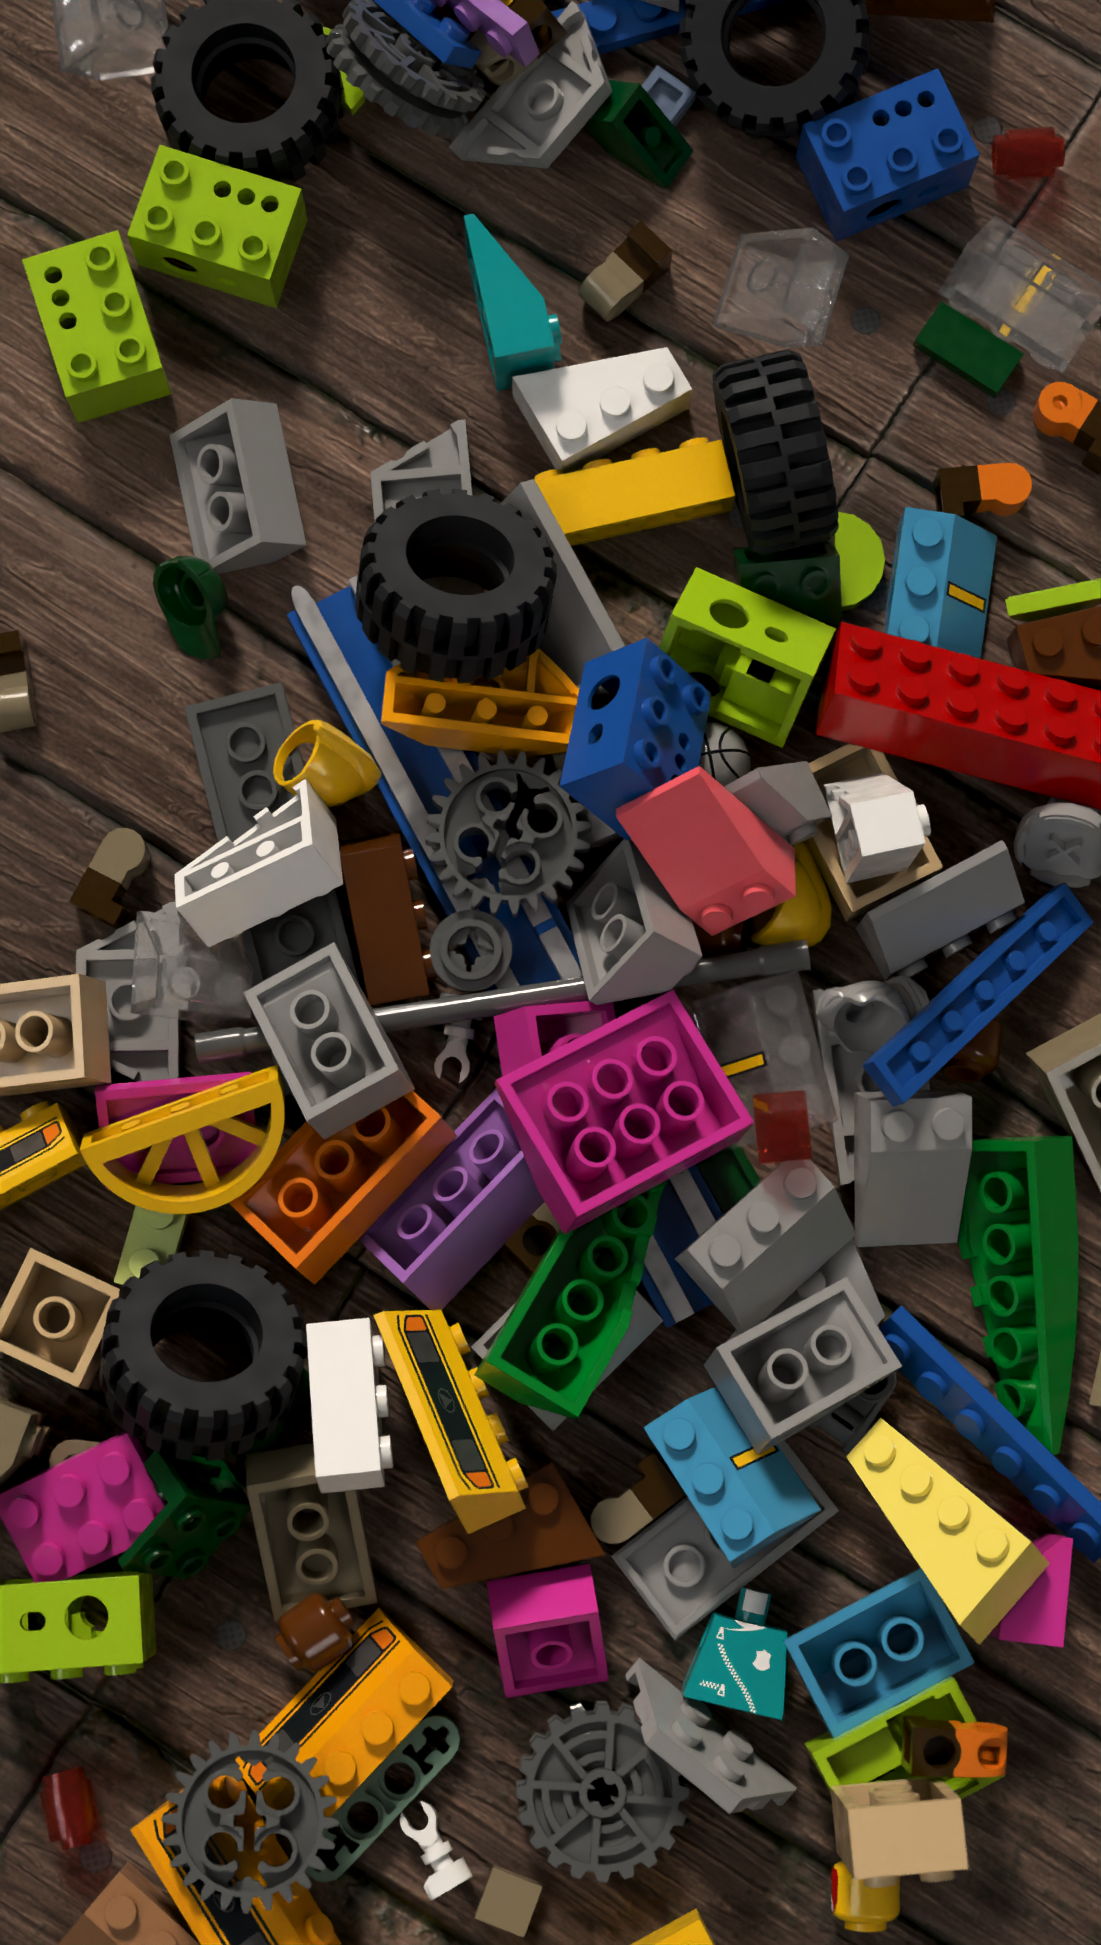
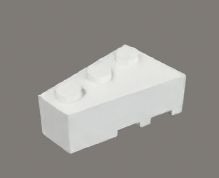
[512,347,692,474]
[175,778,343,948]
[306,1318,393,1493]

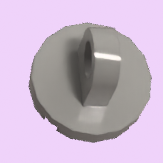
[1013,797,1101,888]

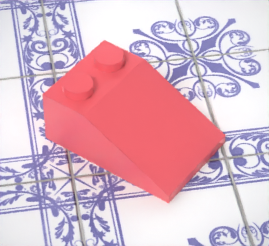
[616,766,796,936]

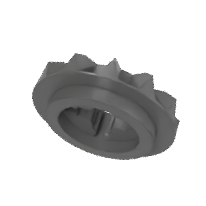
[430,910,512,993]

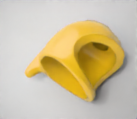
[273,720,382,807]
[750,842,832,947]

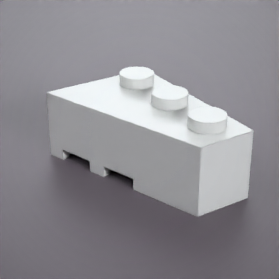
[823,772,931,884]

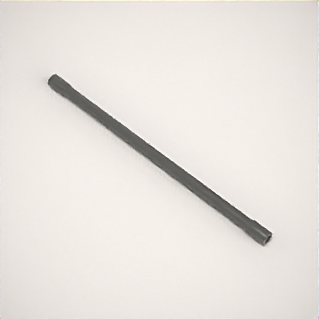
[194,939,811,1064]

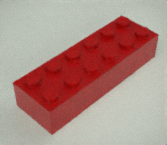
[816,622,1101,810]

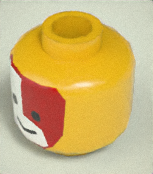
[831,1861,900,1932]

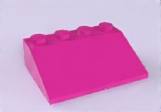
[494,990,754,1235]

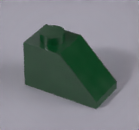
[584,79,694,189]

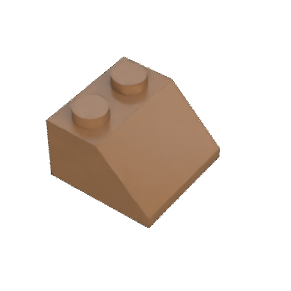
[57,1862,200,1945]

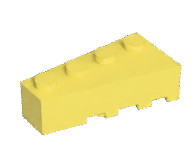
[846,1418,1050,1645]

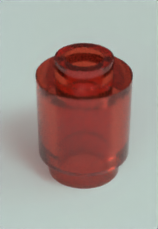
[991,127,1065,180]
[39,1766,102,1850]

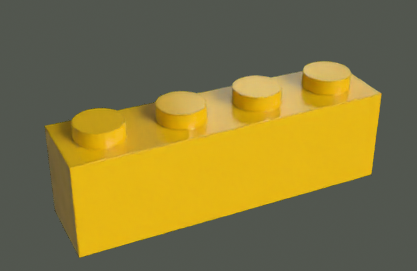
[534,437,735,546]

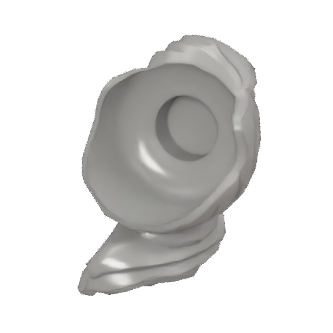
[816,976,929,1053]

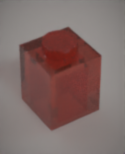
[753,1090,812,1164]

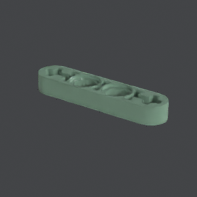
[306,1713,460,1882]

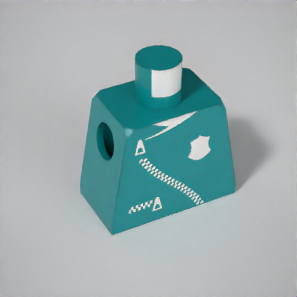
[681,1587,787,1720]

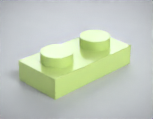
[114,1206,189,1285]

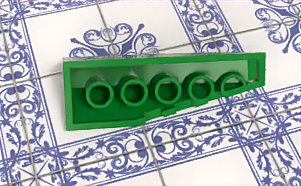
[958,1136,1078,1455]
[474,1180,667,1419]

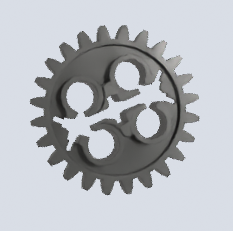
[425,750,591,918]
[162,1730,339,1913]

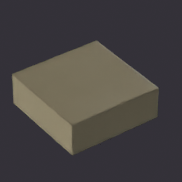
[474,1865,543,1938]

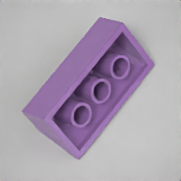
[358,1089,545,1310]

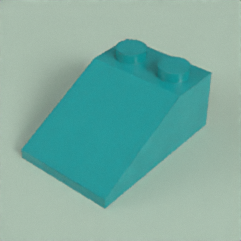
[464,214,562,391]

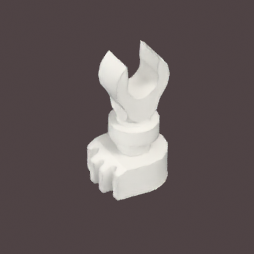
[434,992,483,1083]
[400,1801,473,1900]

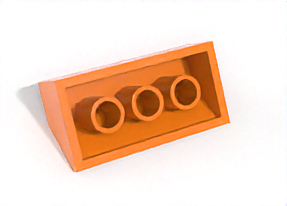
[229,1091,457,1285]

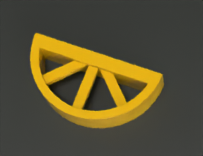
[80,1064,285,1214]

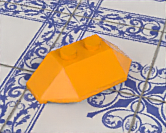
[381,649,580,758]

